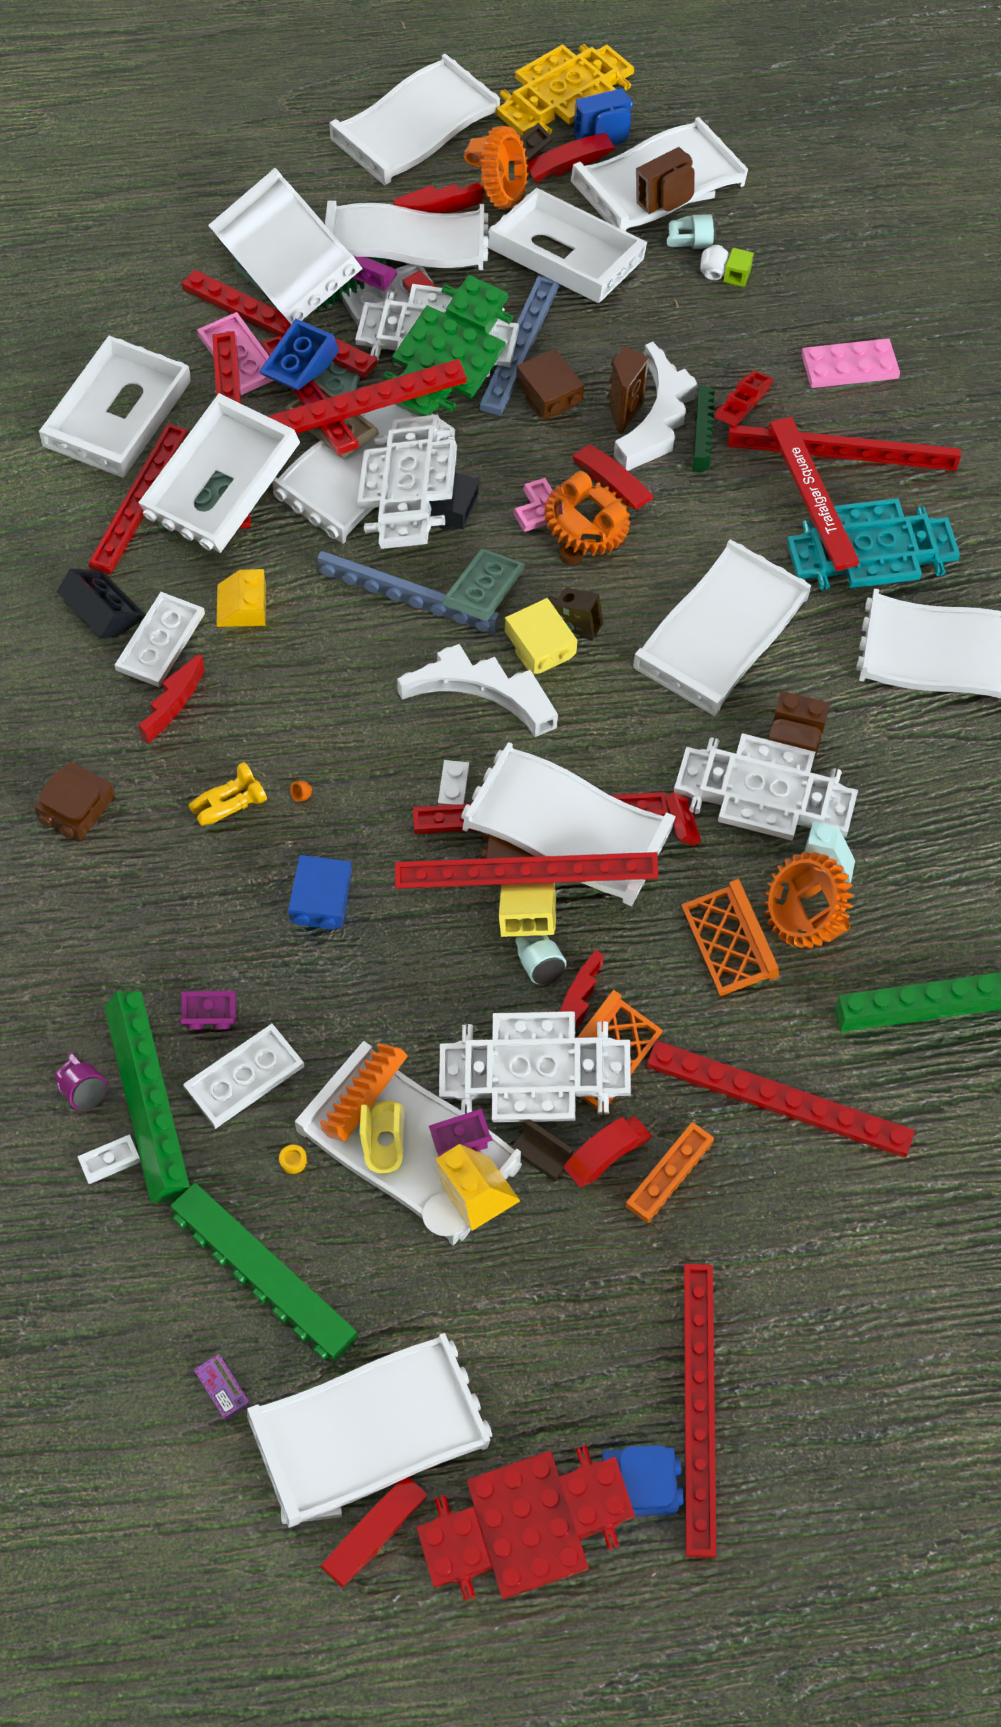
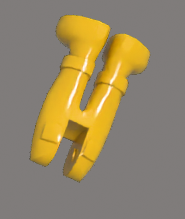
[188,762,267,826]

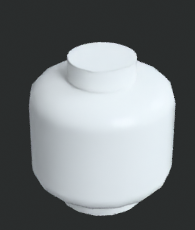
[700,245,730,280]

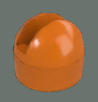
[290,781,312,802]

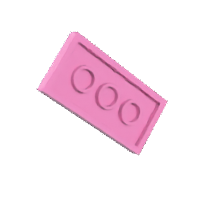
[197,312,274,395]
[801,338,900,388]

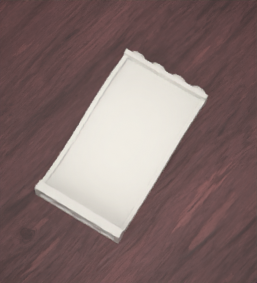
[329,54,500,185]
[571,117,748,231]
[209,168,362,325]
[325,201,488,270]
[272,404,455,544]
[633,539,811,716]
[856,589,1001,698]
[461,742,676,906]
[295,1041,522,1246]
[247,1333,492,1528]

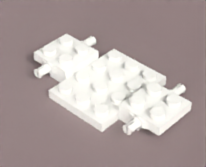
[355,284,519,377]
[357,414,457,549]
[674,733,858,841]
[439,1012,631,1122]

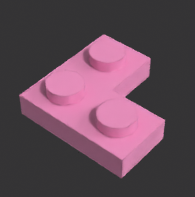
[513,478,563,532]

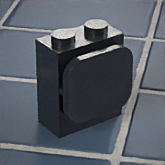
[429,472,479,529]

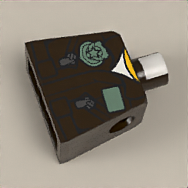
[548,588,603,641]

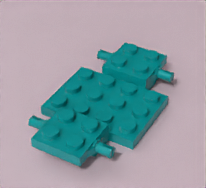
[787,498,960,590]

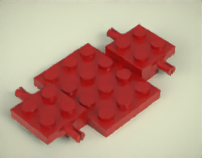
[417,1446,636,1601]

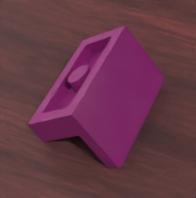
[352,255,397,291]

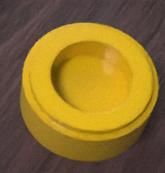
[279,1145,307,1174]

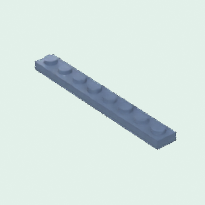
[480,276,559,416]
[317,551,499,634]

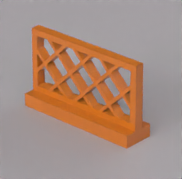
[681,879,779,996]
[577,990,663,1112]

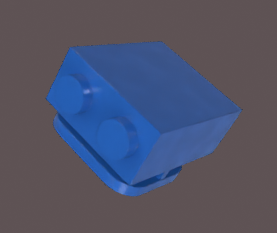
[573,88,633,145]
[288,855,352,929]
[601,1445,683,1516]

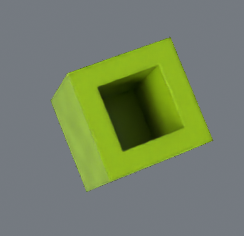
[723,248,754,287]

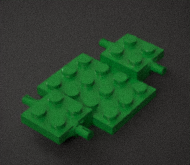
[383,275,513,417]

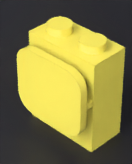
[505,598,577,674]
[499,883,556,937]

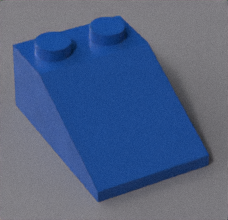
[259,319,339,391]

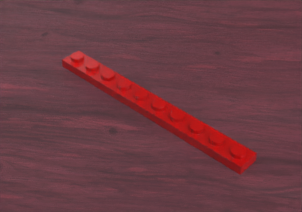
[181,269,377,379]
[212,331,251,529]
[267,359,467,434]
[727,425,961,471]
[413,792,669,834]
[395,852,658,889]
[646,1040,915,1158]
[683,1264,716,1558]

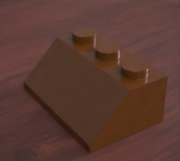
[608,346,649,434]

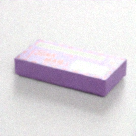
[194,1354,250,1421]

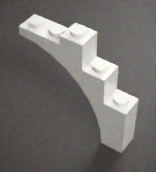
[614,342,697,471]
[397,644,558,737]

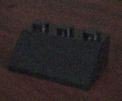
[56,568,146,638]

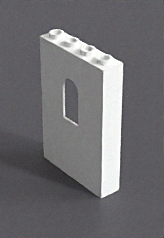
[487,188,647,303]
[39,336,191,478]
[139,394,300,553]

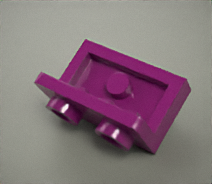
[180,991,236,1029]
[428,1109,493,1157]

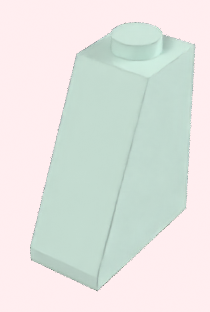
[804,821,855,883]

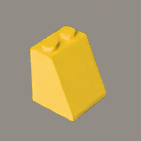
[435,1144,520,1231]

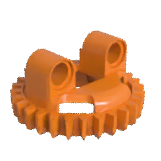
[464,126,529,210]
[544,471,631,556]
[763,852,854,948]

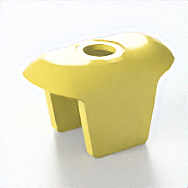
[360,1101,405,1174]

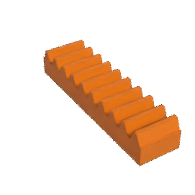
[320,1043,408,1142]
[625,1122,714,1223]

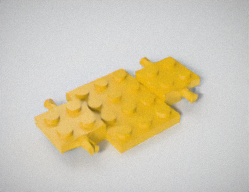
[496,44,634,136]

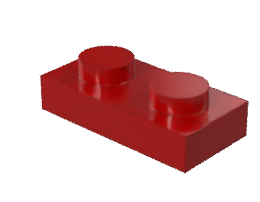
[666,792,702,846]

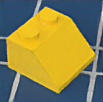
[217,569,266,627]

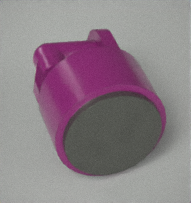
[55,1052,107,1110]

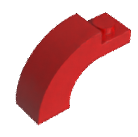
[563,1116,652,1188]

